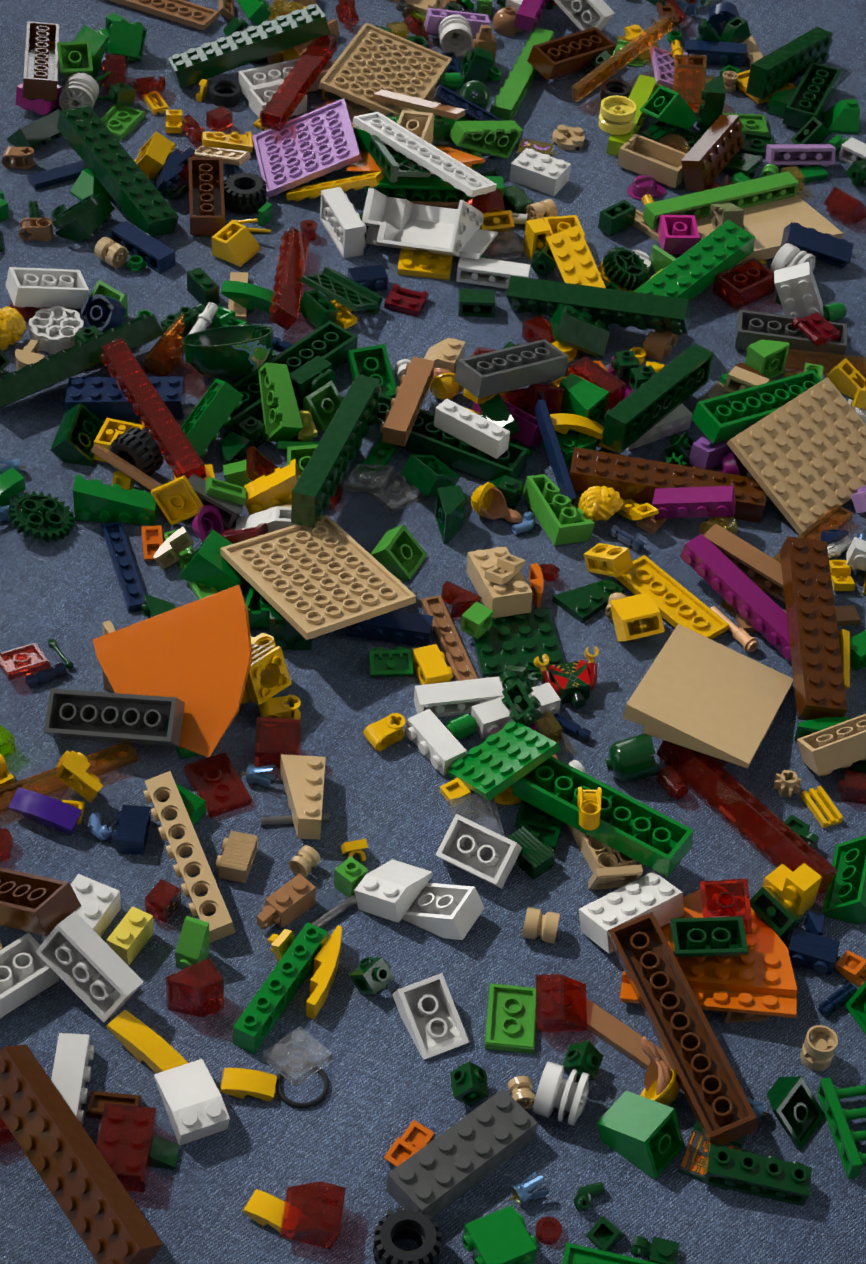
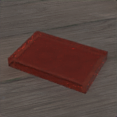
[184,753,252,818]

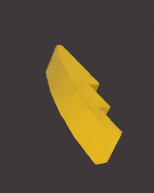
[306,925,342,1020]
[106,1010,188,1074]

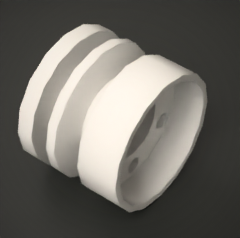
[438,15,473,57]
[59,73,99,110]
[770,243,815,277]
[533,1061,589,1126]

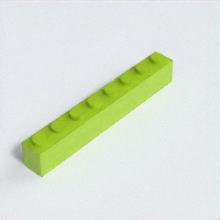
[606,74,660,156]

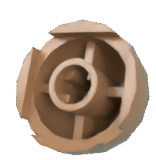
[492,7,523,36]

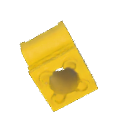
[241,633,292,705]

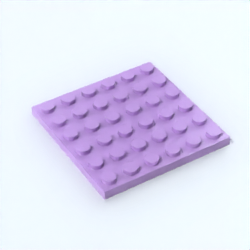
[252,98,362,198]

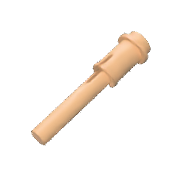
[710,606,759,652]

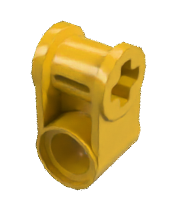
[258,695,301,727]
[363,713,405,751]
[577,787,602,830]

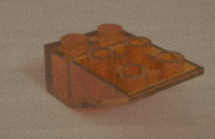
[673,55,707,105]
[145,314,185,377]

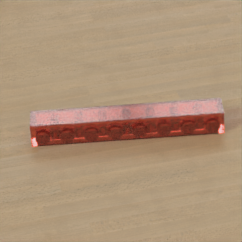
[269,227,310,331]

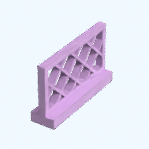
[650,46,695,99]

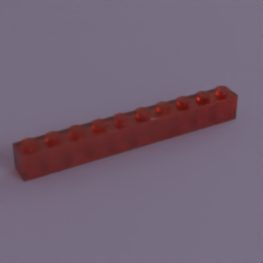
[260,34,337,131]
[100,338,207,479]
[656,740,838,894]

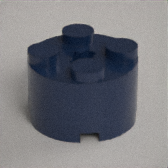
[708,1,739,38]
[81,294,126,333]

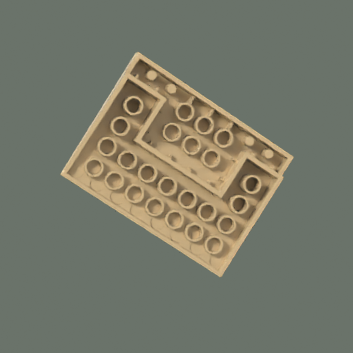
[696,194,843,265]
[623,624,794,768]

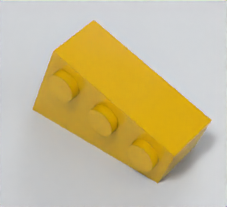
[244,459,302,515]

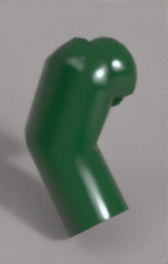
[573,1182,605,1212]

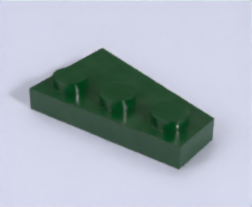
[552,578,624,623]

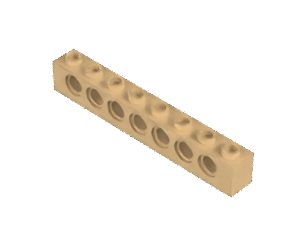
[143,771,236,943]

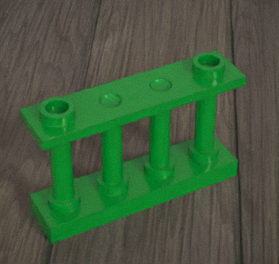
[816,1078,866,1179]

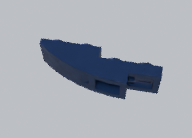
[156,147,195,192]

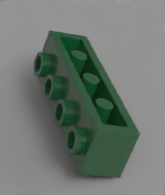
[702,1144,812,1206]

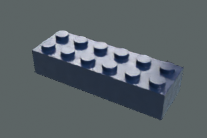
[65,376,186,420]

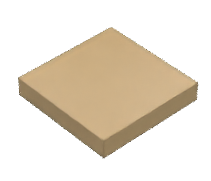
[588,864,643,891]

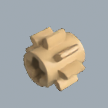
[773,770,802,798]

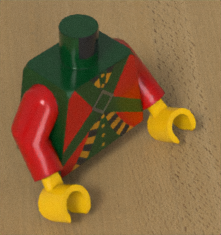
[534,646,599,708]

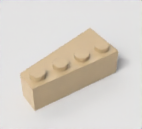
[280,755,326,840]

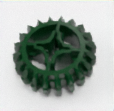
[602,246,649,290]

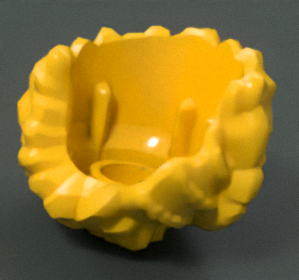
[0,306,27,351]
[578,486,624,522]

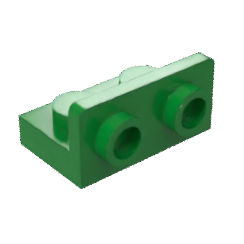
[368,646,413,677]

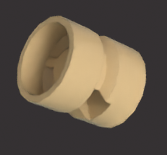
[526,199,558,220]
[94,237,128,268]
[522,907,560,944]
[800,1025,838,1071]

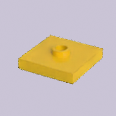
[150,475,204,526]

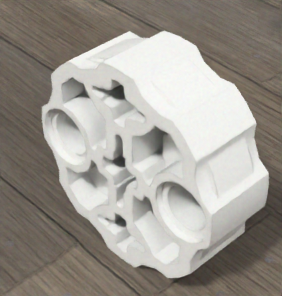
[29,306,84,354]

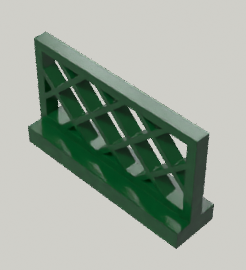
[368,135,431,182]
[300,267,383,314]

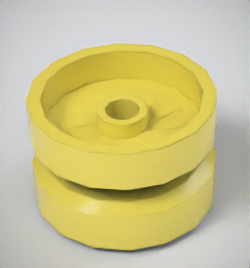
[598,95,636,135]

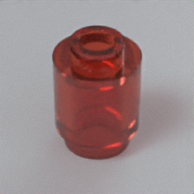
[657,767,689,799]

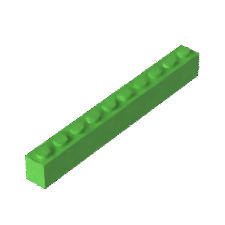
[490,28,554,121]
[642,171,799,230]

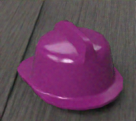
[627,175,666,200]
[721,451,747,476]
[192,505,224,542]

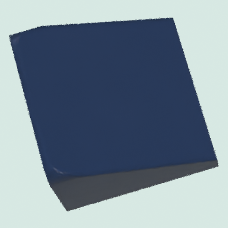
[821,529,849,545]
[804,911,825,936]

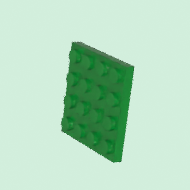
[446,721,561,801]

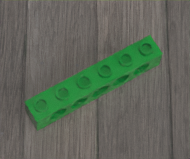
[233,922,328,1054]

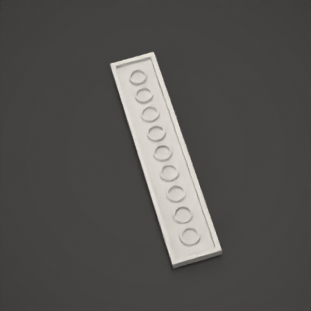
[353,112,497,197]

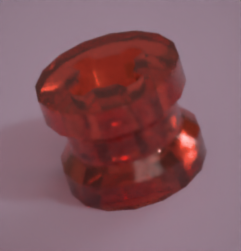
[189,126,205,145]
[300,220,317,241]

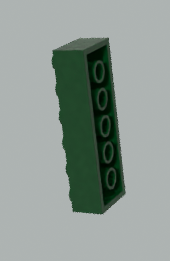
[782,62,842,129]

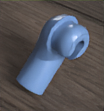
[512,512,535,535]
[89,812,113,841]

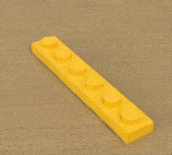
[286,171,384,202]

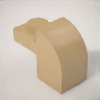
[15,339,45,371]

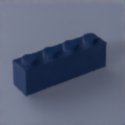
[683,39,748,67]
[111,221,176,274]
[780,222,854,268]
[346,610,433,647]

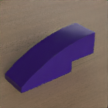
[8,787,82,835]

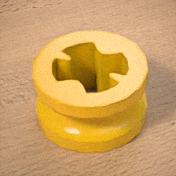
[630,347,646,364]

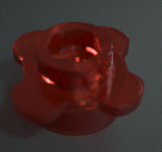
[540,563,560,581]

